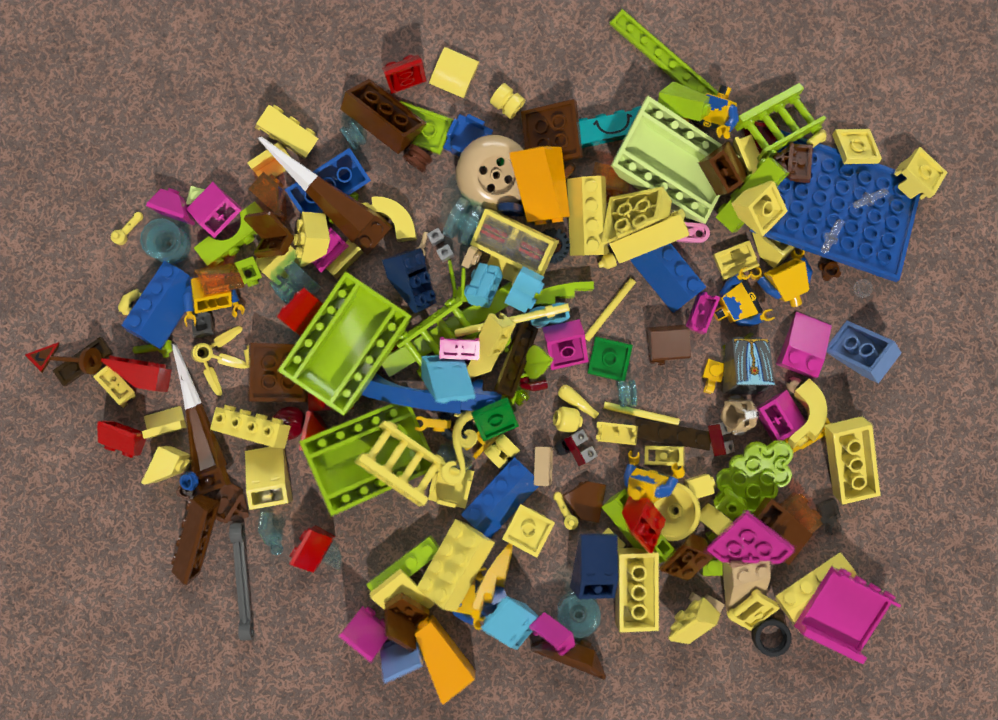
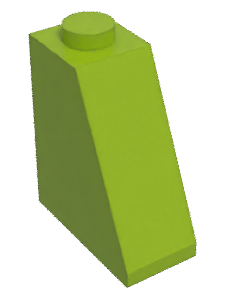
[658,82,711,121]

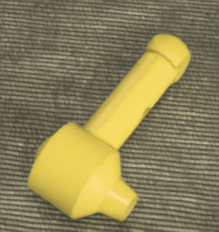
[111,212,143,245]
[598,249,617,269]
[553,492,578,530]

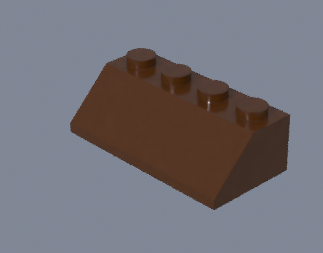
[340,79,426,154]
[171,494,221,585]

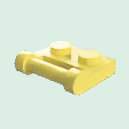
[727,589,780,631]

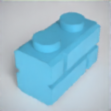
[464,263,503,308]

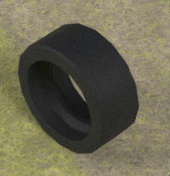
[752,617,792,657]

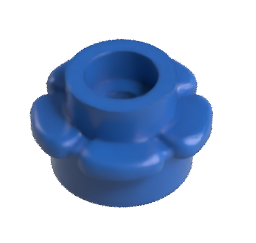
[180,472,199,491]

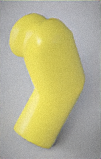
[807,129,827,148]
[118,289,141,315]

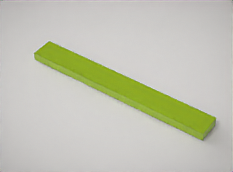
[610,9,718,96]
[382,282,512,377]

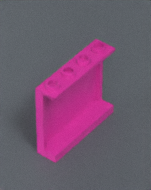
[794,566,901,664]

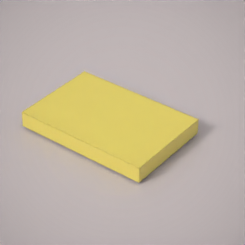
[369,568,435,610]

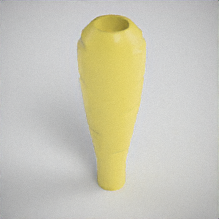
[558,385,599,419]

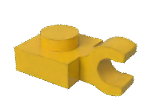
[702,359,724,394]
[415,416,451,432]

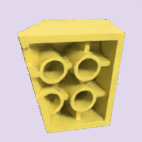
[601,187,672,246]

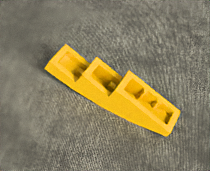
[472,543,513,620]

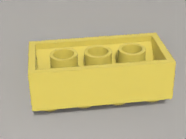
[567,176,608,256]
[615,548,659,632]
[775,552,857,633]

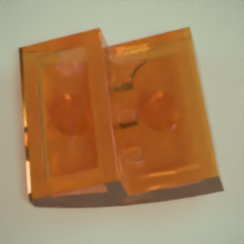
[194,263,244,295]

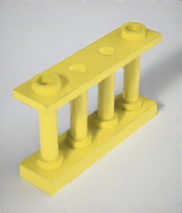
[355,421,446,507]

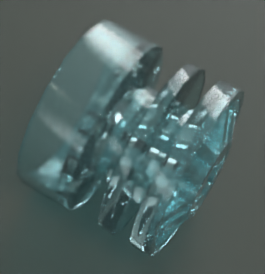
[140,219,191,265]
[269,260,322,304]

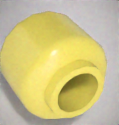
[553,406,583,433]

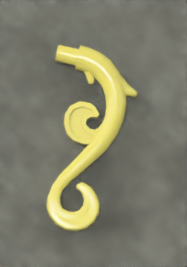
[441,410,478,484]

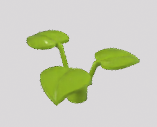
[501,336,553,406]

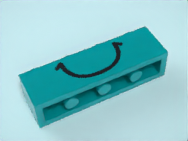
[579,106,641,148]

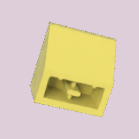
[293,212,330,267]
[668,597,720,644]

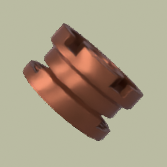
[402,144,433,173]

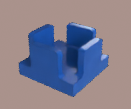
[443,114,493,157]

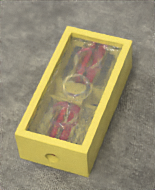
[470,209,559,276]

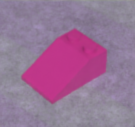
[776,312,832,378]
[339,606,388,662]

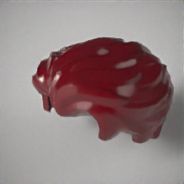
[271,407,305,441]

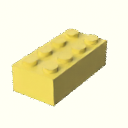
[824,416,880,505]
[416,519,495,612]

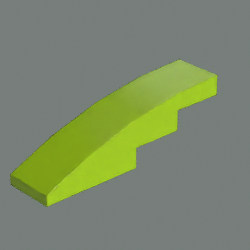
[533,281,594,306]

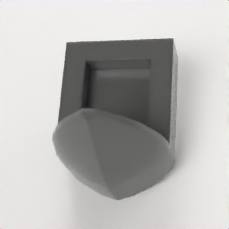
[191,311,214,338]

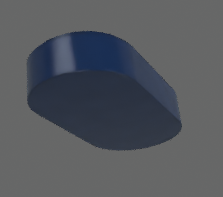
[498,202,525,217]

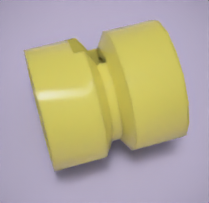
[490,83,526,119]
[484,433,520,469]

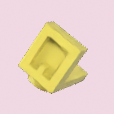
[487,255,521,286]

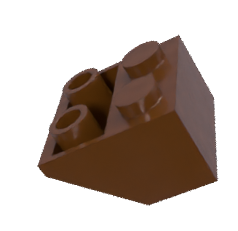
[698,141,748,195]
[659,534,714,581]

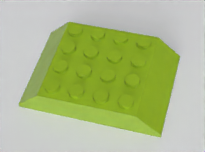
[278,271,412,416]
[299,403,432,516]

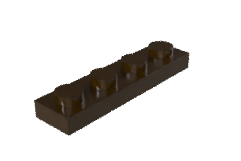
[494,322,539,399]
[635,419,711,451]

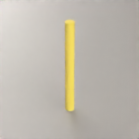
[585,278,636,342]
[603,401,680,426]

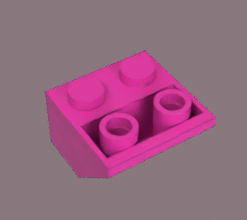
[187,182,242,238]
[756,390,806,441]

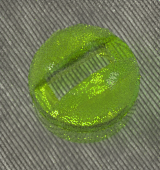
[515,390,530,407]

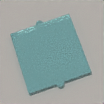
[437,440,474,472]

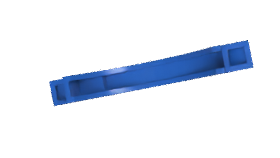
[362,373,501,414]

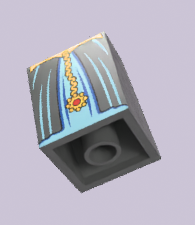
[722,337,775,395]

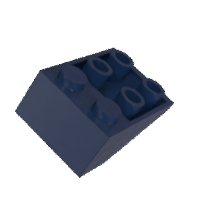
[382,248,436,313]
[570,534,618,599]

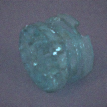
[339,120,367,151]
[618,380,637,407]

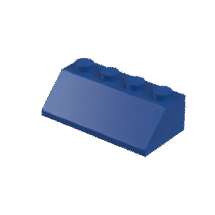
[285,148,371,215]
[630,243,706,313]
[121,261,192,350]
[461,457,539,538]

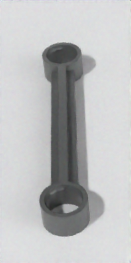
[229,522,255,641]

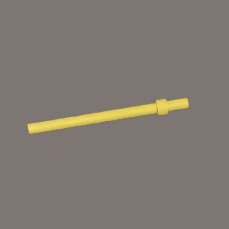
[454,303,570,337]

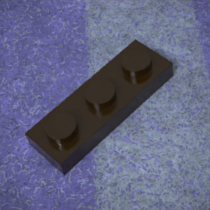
[53,337,113,386]

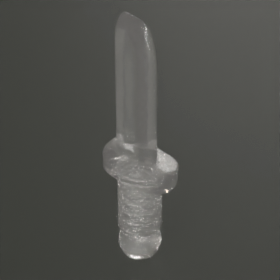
[853,189,890,209]
[821,219,845,253]

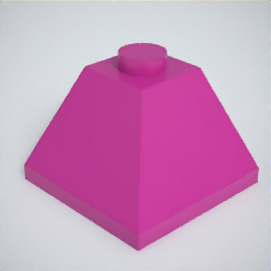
[146,188,195,225]

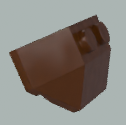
[531,639,606,680]

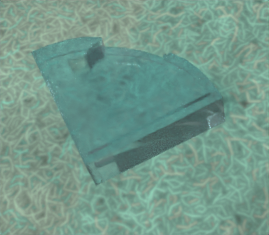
[322,543,342,570]

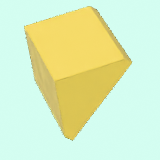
[255,245,301,288]

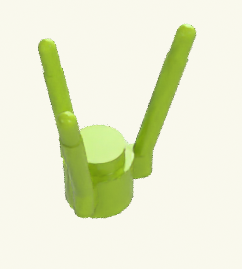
[448,259,477,303]

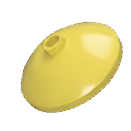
[652,483,701,541]

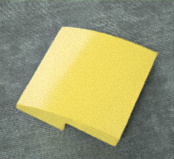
[429,47,479,98]

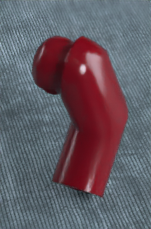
[519,376,548,392]

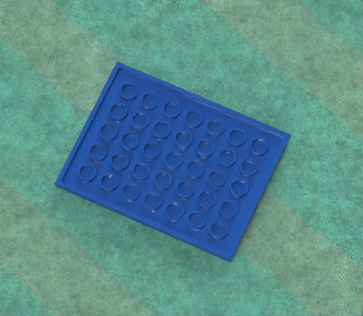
[749,130,921,282]

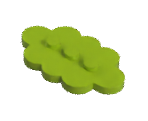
[715,440,793,514]

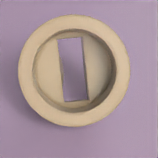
[786,377,803,393]

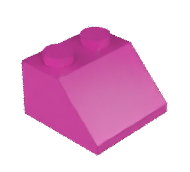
[542,319,588,370]

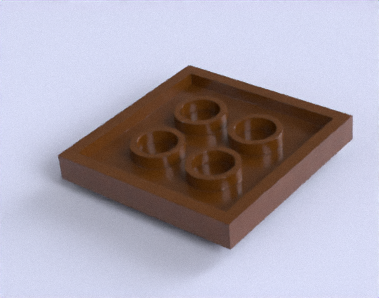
[521,99,583,161]
[248,343,308,402]

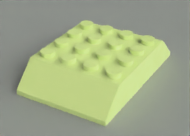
[611,96,740,224]

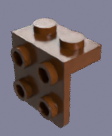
[244,211,294,258]
[385,592,430,652]

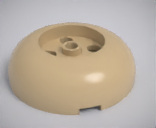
[456,135,524,212]

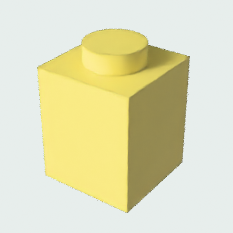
[684,474,716,498]

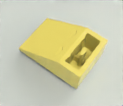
[245,447,293,510]

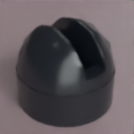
[554,439,570,456]

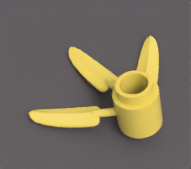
[191,326,247,396]

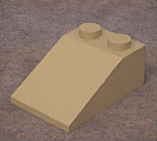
[723,560,771,611]

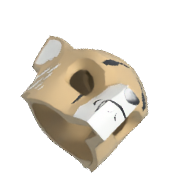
[720,394,759,436]

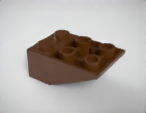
[752,497,813,565]

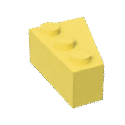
[255,105,318,159]

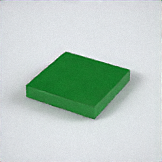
[587,336,633,382]
[471,397,519,442]

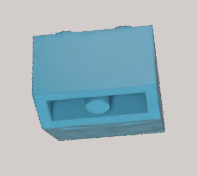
[421,355,475,403]
[481,597,539,650]

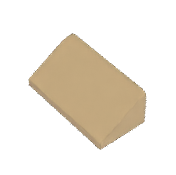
[534,447,553,486]

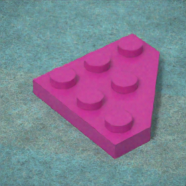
[707,510,795,564]

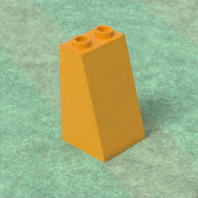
[509,146,570,225]
[415,615,476,705]

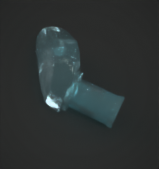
[258,511,284,555]

